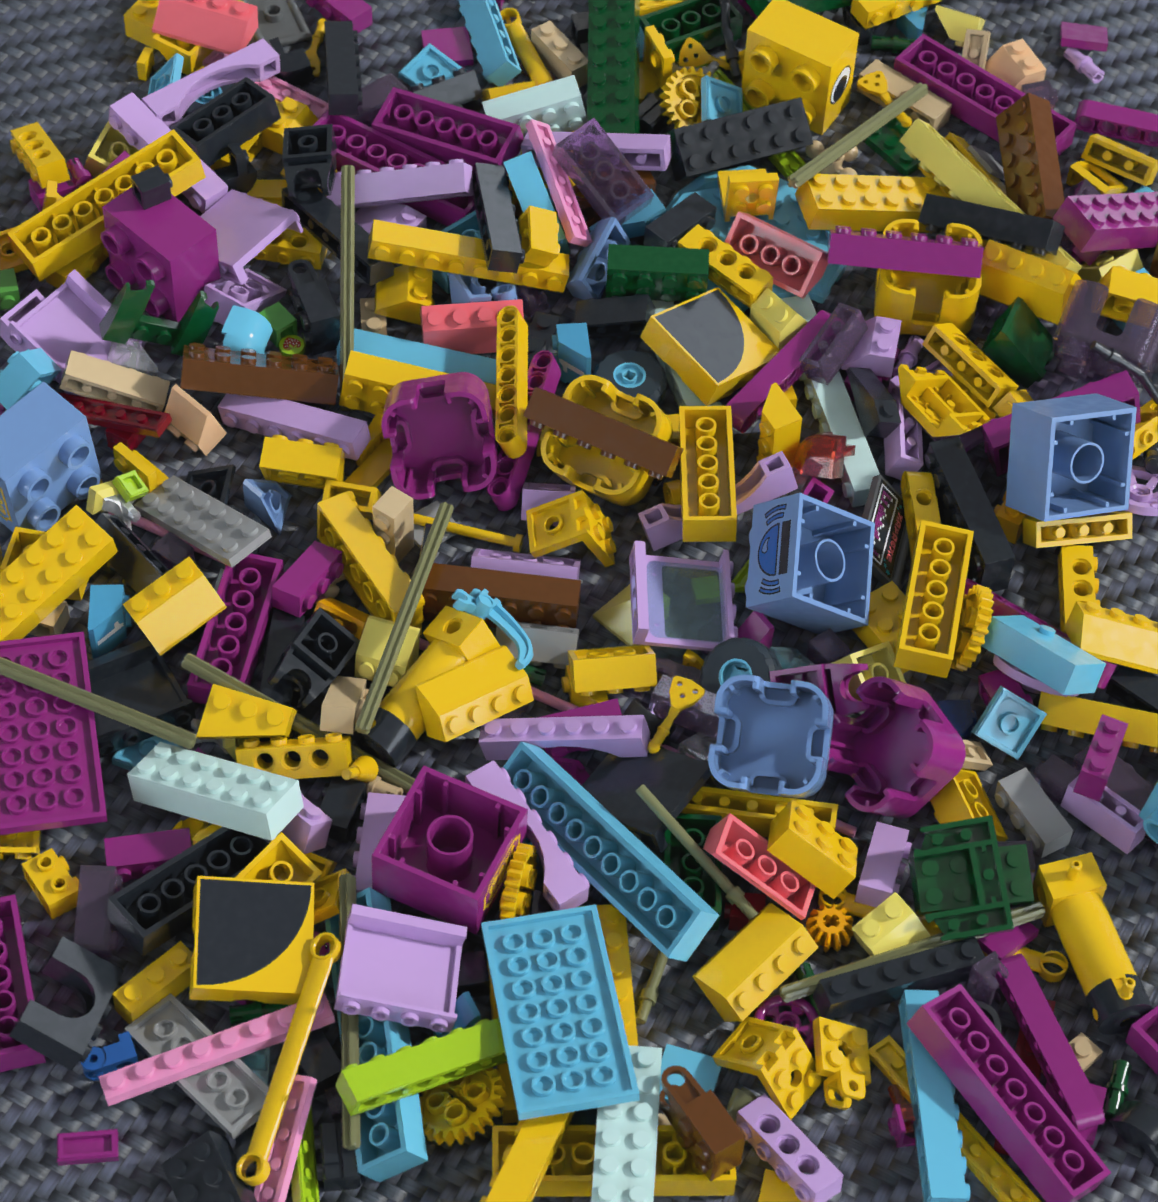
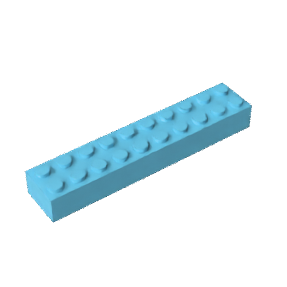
[503,741,719,962]
[325,887,428,1183]

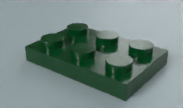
[863,117,921,177]

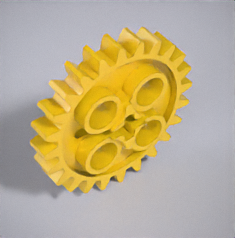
[659,66,719,129]
[951,584,994,672]
[499,843,537,919]
[419,1067,508,1146]

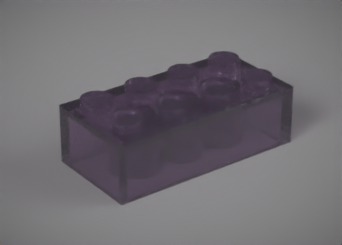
[552,118,654,225]

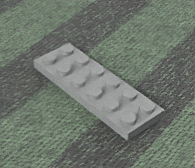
[134,475,272,568]
[124,993,269,1140]

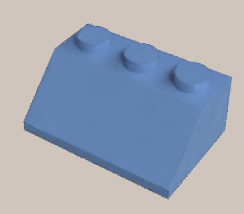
[566,216,631,300]

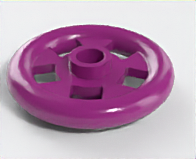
[753,994,819,1051]

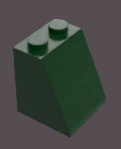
[981,297,1056,388]

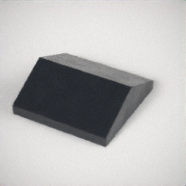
[186,464,236,505]

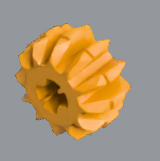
[805,903,853,953]

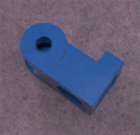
[81,1031,138,1081]

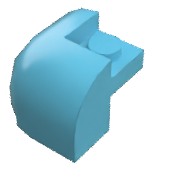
[221,305,273,354]

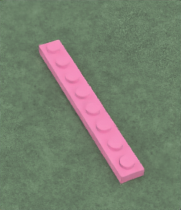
[99,993,335,1106]

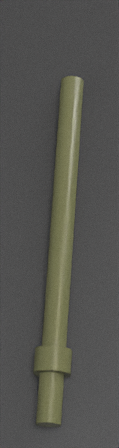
[635,784,758,920]
[636,950,668,1025]

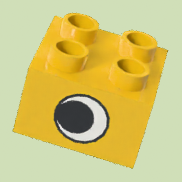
[741,0,859,135]

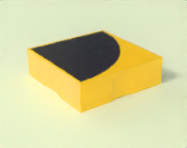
[640,287,780,406]
[189,876,314,1005]

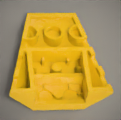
[898,364,999,437]

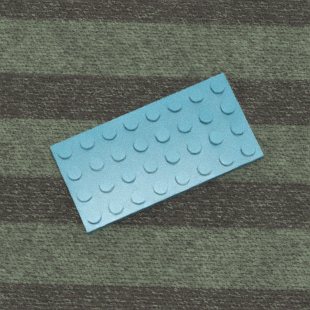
[481,904,640,1120]

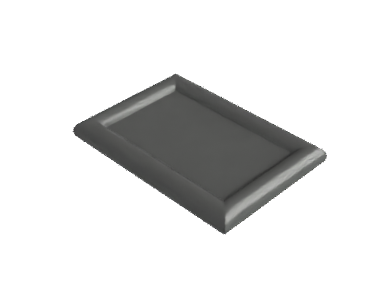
[241,0,312,47]

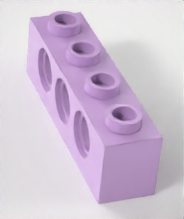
[736,1094,843,1202]

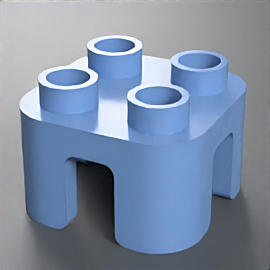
[708,675,834,799]

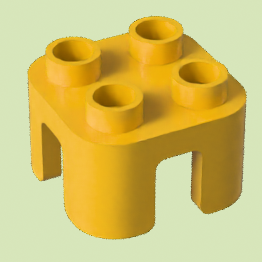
[874,219,983,336]
[541,375,673,506]

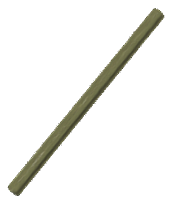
[787,83,928,189]
[340,165,355,411]
[355,502,454,735]
[181,653,415,793]
[0,657,197,749]
[339,873,361,1150]
[779,901,1045,1003]

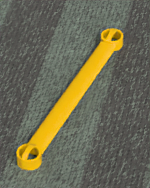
[500,8,581,132]
[818,889,1068,983]
[236,932,343,1186]

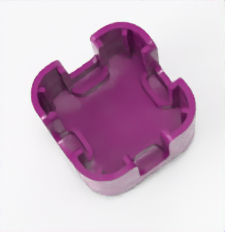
[381,372,498,500]
[828,676,966,819]

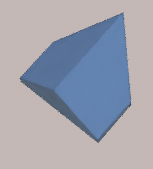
[448,272,492,304]
[243,479,292,535]

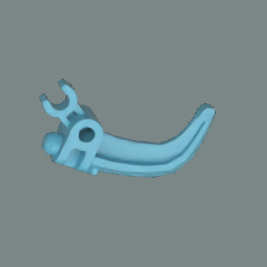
[452,588,534,670]

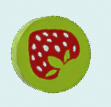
[279,335,305,357]

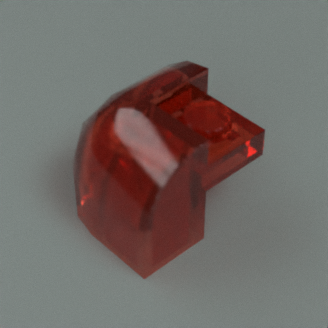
[793,432,856,479]

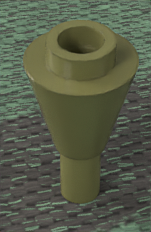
[726,1087,757,1123]

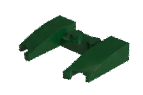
[99,280,219,356]
[913,815,1014,942]

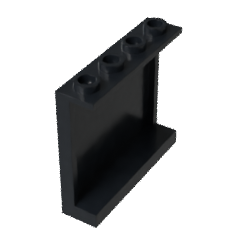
[88,638,196,758]
[582,746,719,854]

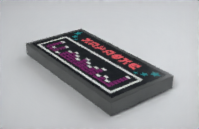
[862,474,906,585]

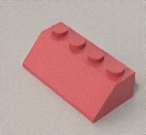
[152,0,258,55]
[725,211,828,299]
[420,299,524,354]
[703,813,816,920]

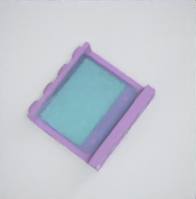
[629,541,738,651]

